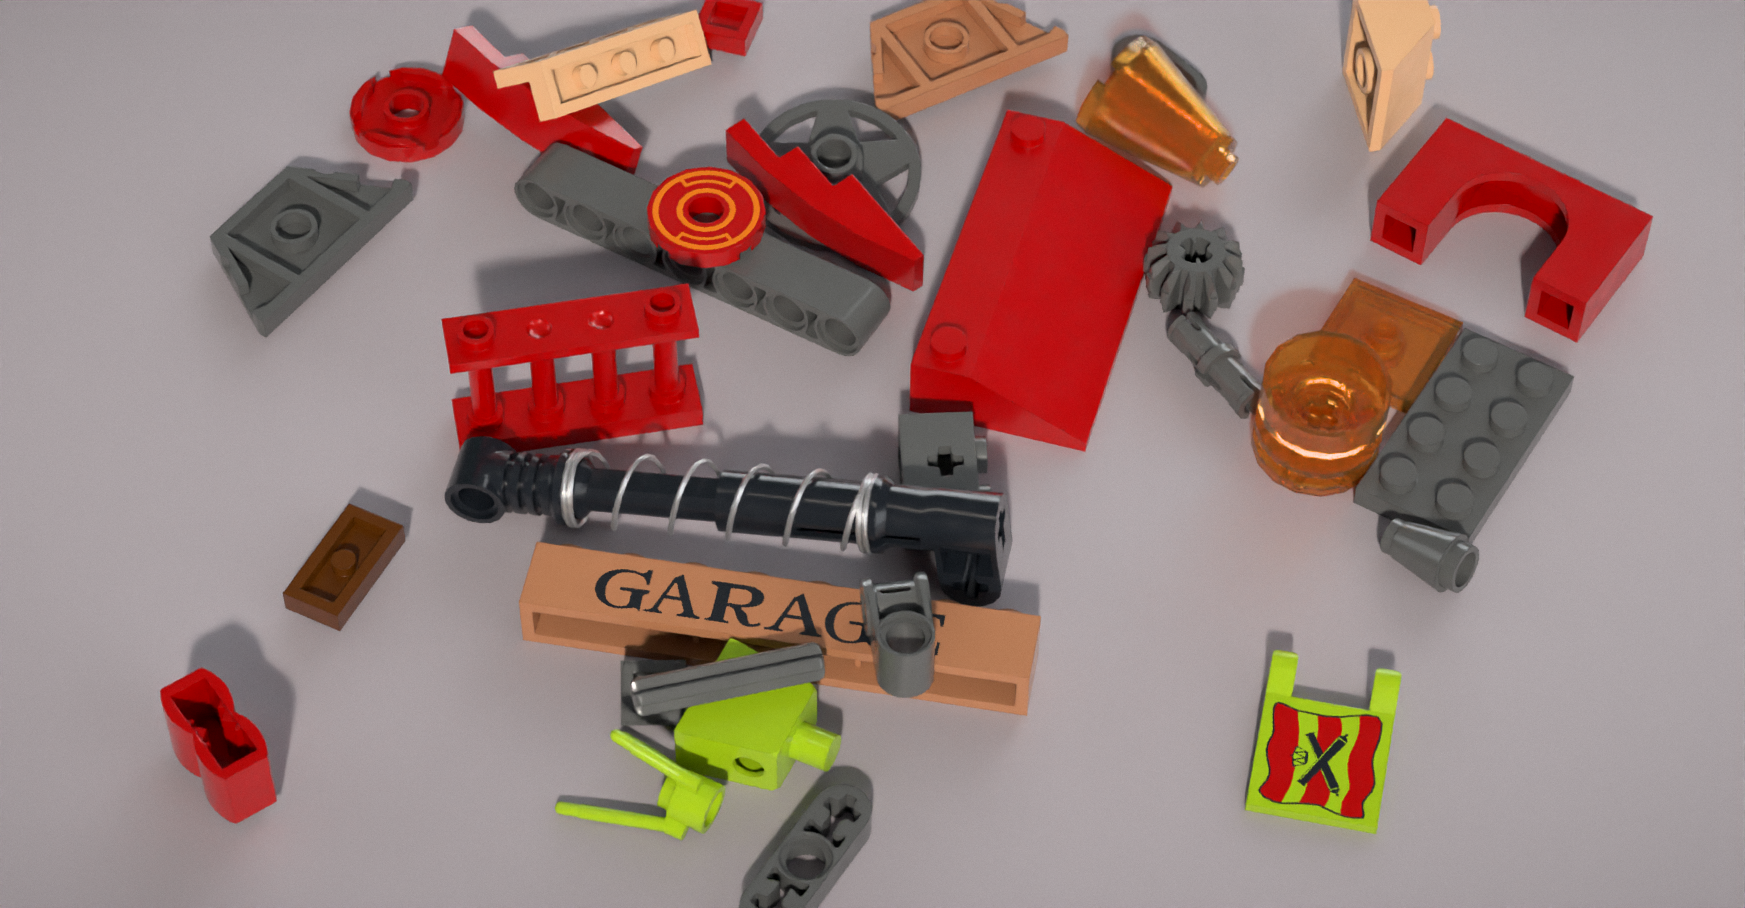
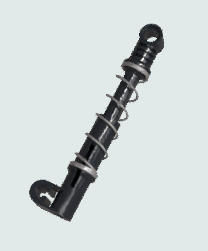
[445,436,1013,606]

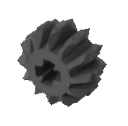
[1143,220,1245,320]

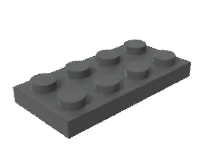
[1353,328,1574,545]

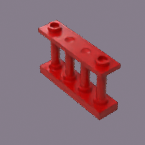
[441,283,703,453]

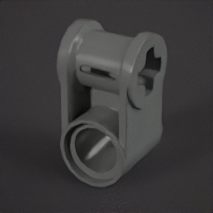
[859,571,935,698]

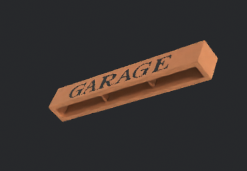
[519,542,1041,716]

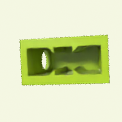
[674,638,841,791]

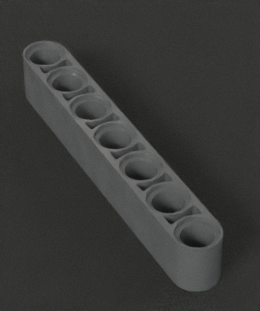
[514,143,891,356]

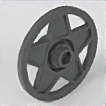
[760,99,921,252]

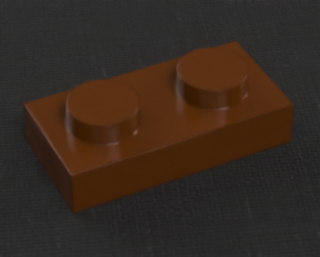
[283,503,406,631]

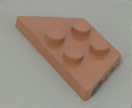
[870,0,1068,121]

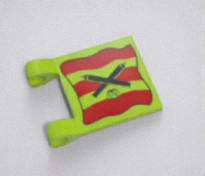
[1245,650,1402,834]

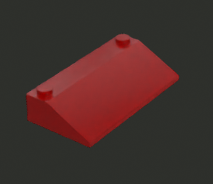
[909,109,1173,452]

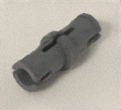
[1167,312,1270,419]

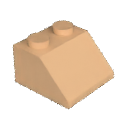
[1342,0,1441,152]

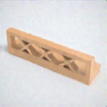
[493,10,712,121]

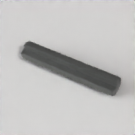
[631,642,825,716]

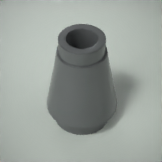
[1380,518,1479,593]

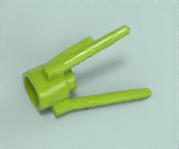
[555,729,726,841]

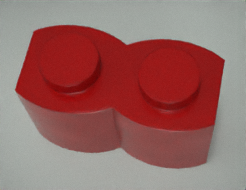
[160,667,277,824]

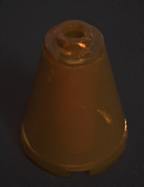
[1076,35,1239,187]

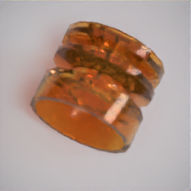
[1251,330,1393,497]

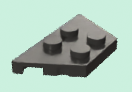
[210,166,414,337]

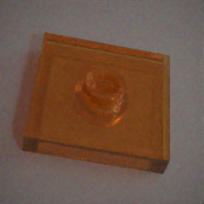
[1302,278,1463,414]

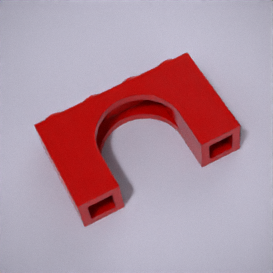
[1370,118,1653,343]

